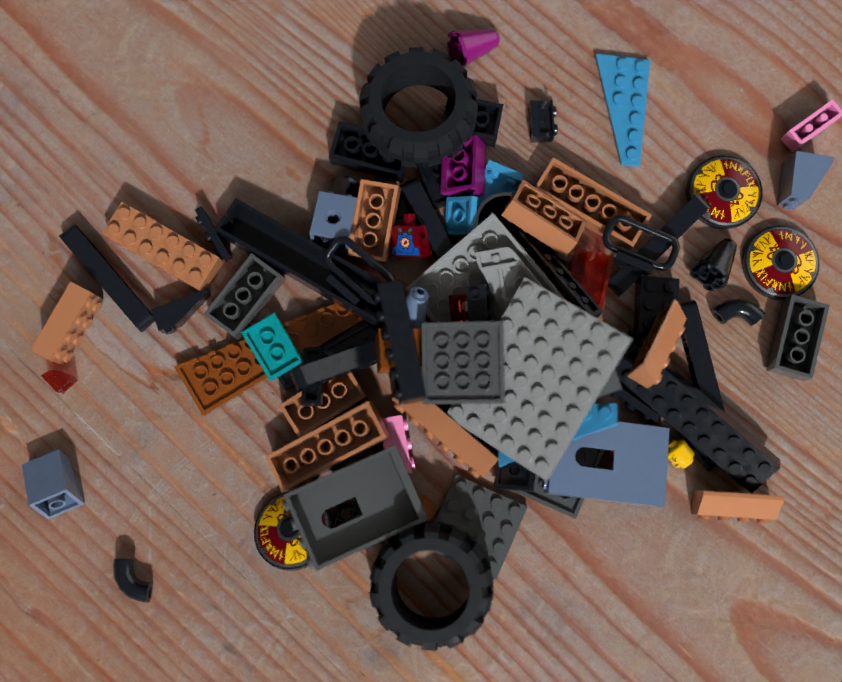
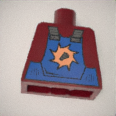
[390,213,431,257]

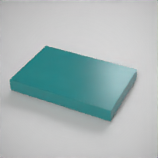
[241,312,303,382]

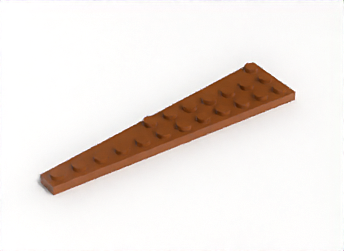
[174,303,364,416]

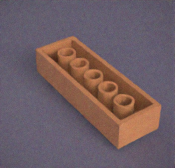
[535,157,652,250]
[101,202,224,291]
[392,397,499,478]
[265,401,391,492]

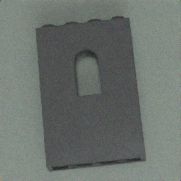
[282,445,428,571]

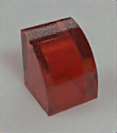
[41,370,78,394]

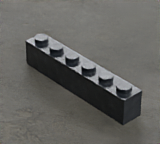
[373,280,427,405]

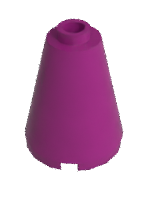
[447,29,500,67]

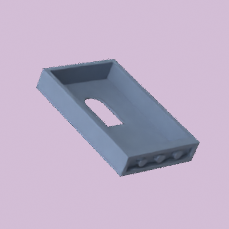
[542,422,670,508]

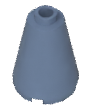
[404,287,429,328]

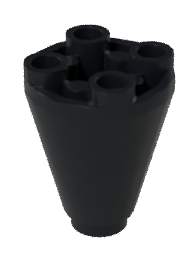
[689,238,737,291]

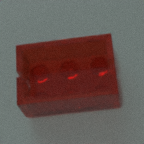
[563,248,614,310]

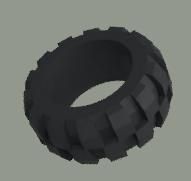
[359,47,478,168]
[369,521,494,651]

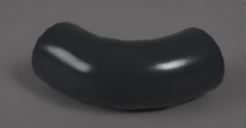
[711,299,766,326]
[113,558,153,603]

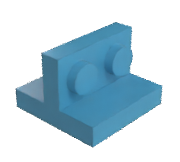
[445,196,481,236]

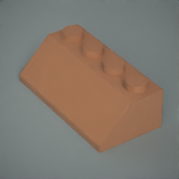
[627,299,686,389]
[692,490,784,523]

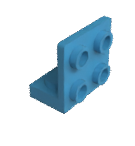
[477,160,524,203]

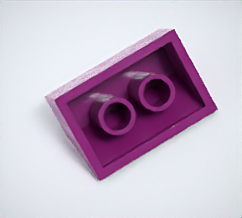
[441,135,486,197]

